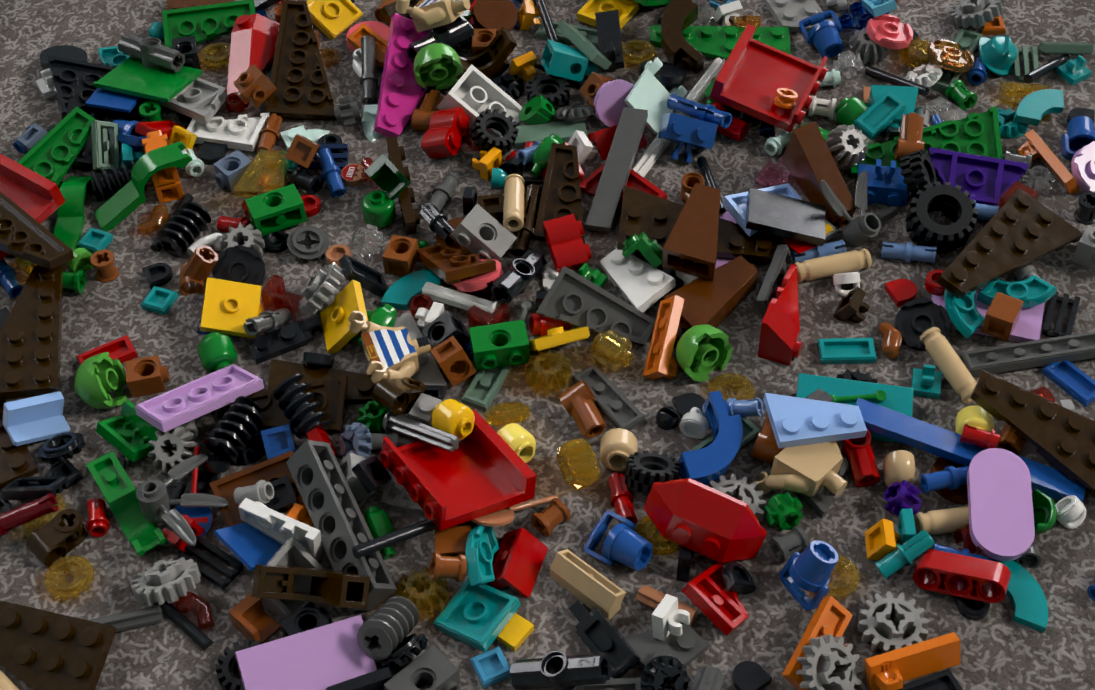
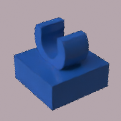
[261,424,296,459]

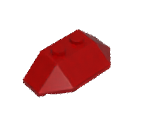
[643,478,767,563]

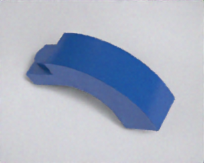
[679,391,743,486]

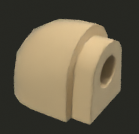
[882,450,915,486]

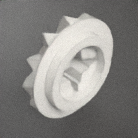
[905,63,942,87]

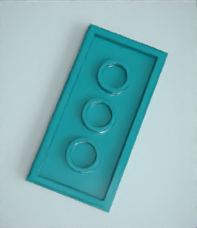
[796,373,914,444]

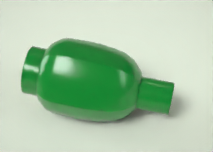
[530,133,564,177]
[357,304,397,347]
[363,506,395,560]

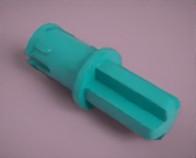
[874,530,934,579]

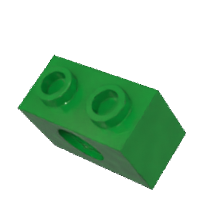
[245,184,307,236]
[469,320,530,371]

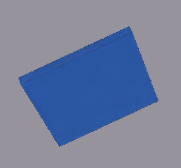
[85,88,142,113]
[214,522,283,571]

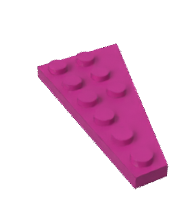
[374,13,431,138]

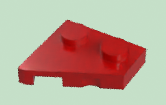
[682,562,749,636]

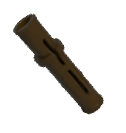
[511,184,543,256]

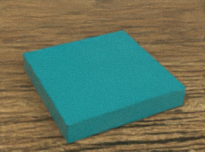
[433,578,521,652]

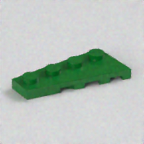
[162,0,256,49]
[17,106,95,186]

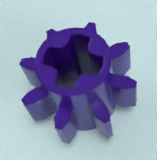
[884,480,921,518]

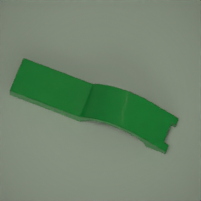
[94,141,193,232]
[53,176,93,250]
[86,451,167,557]

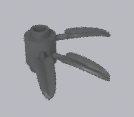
[820,171,899,247]
[136,454,229,546]

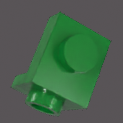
[622,232,663,269]

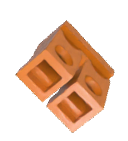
[142,130,184,204]

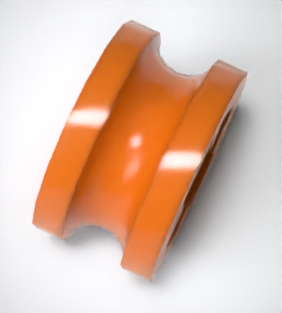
[773,88,798,109]

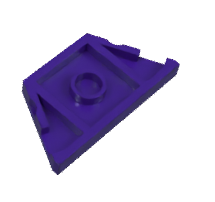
[927,147,1028,206]

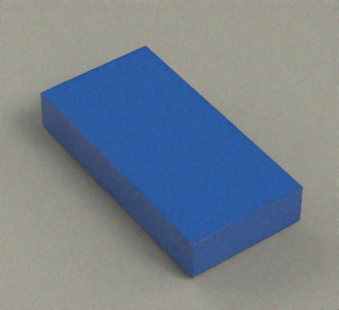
[1041,360,1095,407]

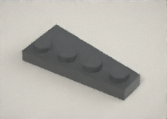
[535,266,656,346]

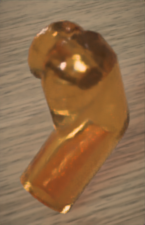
[138,205,169,236]

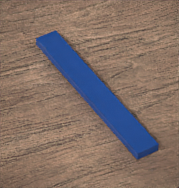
[855,398,1086,502]

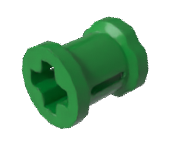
[945,80,978,111]
[139,101,164,122]
[63,270,87,294]

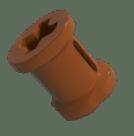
[90,249,119,283]
[531,498,571,537]
[429,552,467,583]

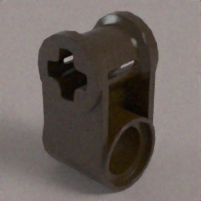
[372,377,426,414]
[26,509,88,567]

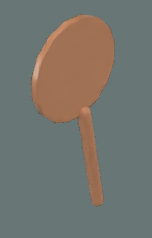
[472,495,558,527]

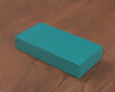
[854,91,906,140]
[817,338,877,364]

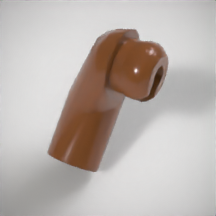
[878,322,902,359]

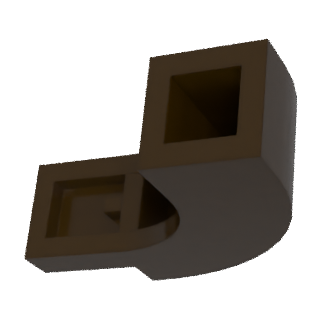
[660,0,704,73]
[450,27,517,88]
[251,564,370,609]

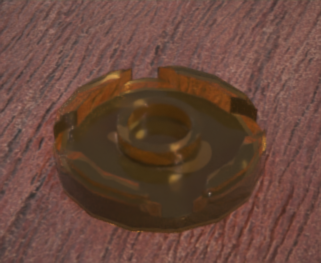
[926,39,975,72]

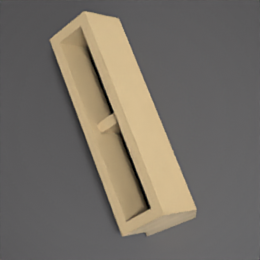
[550,549,626,620]

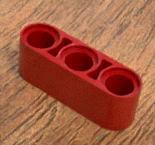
[913,549,1011,603]

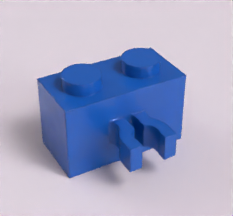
[658,112,718,163]
[854,159,909,206]

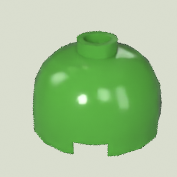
[413,43,463,90]
[675,324,733,382]
[74,352,128,410]

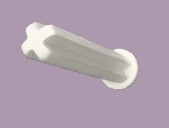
[422,282,501,321]

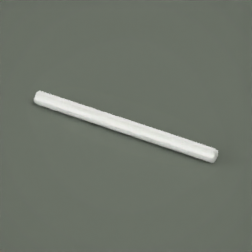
[632,58,726,177]

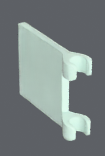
[624,57,687,135]

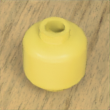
[955,405,994,435]
[497,423,536,463]

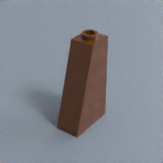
[782,122,856,228]
[662,183,720,281]
[664,256,758,330]

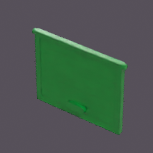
[93,57,202,103]

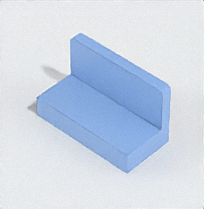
[3,391,70,446]

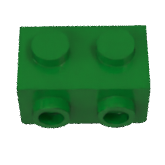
[96,400,161,462]

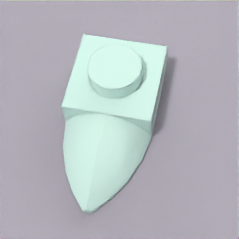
[362,104,382,142]
[280,125,330,151]

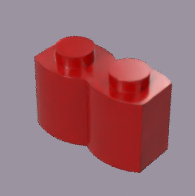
[421,107,469,159]
[543,214,592,273]

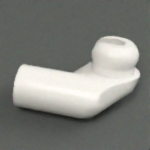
[187,232,222,256]

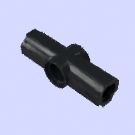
[406,20,474,63]
[490,249,547,305]
[509,650,611,690]

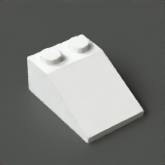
[436,64,523,137]

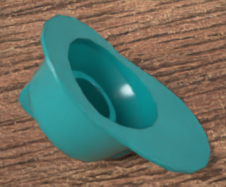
[979,36,1018,75]

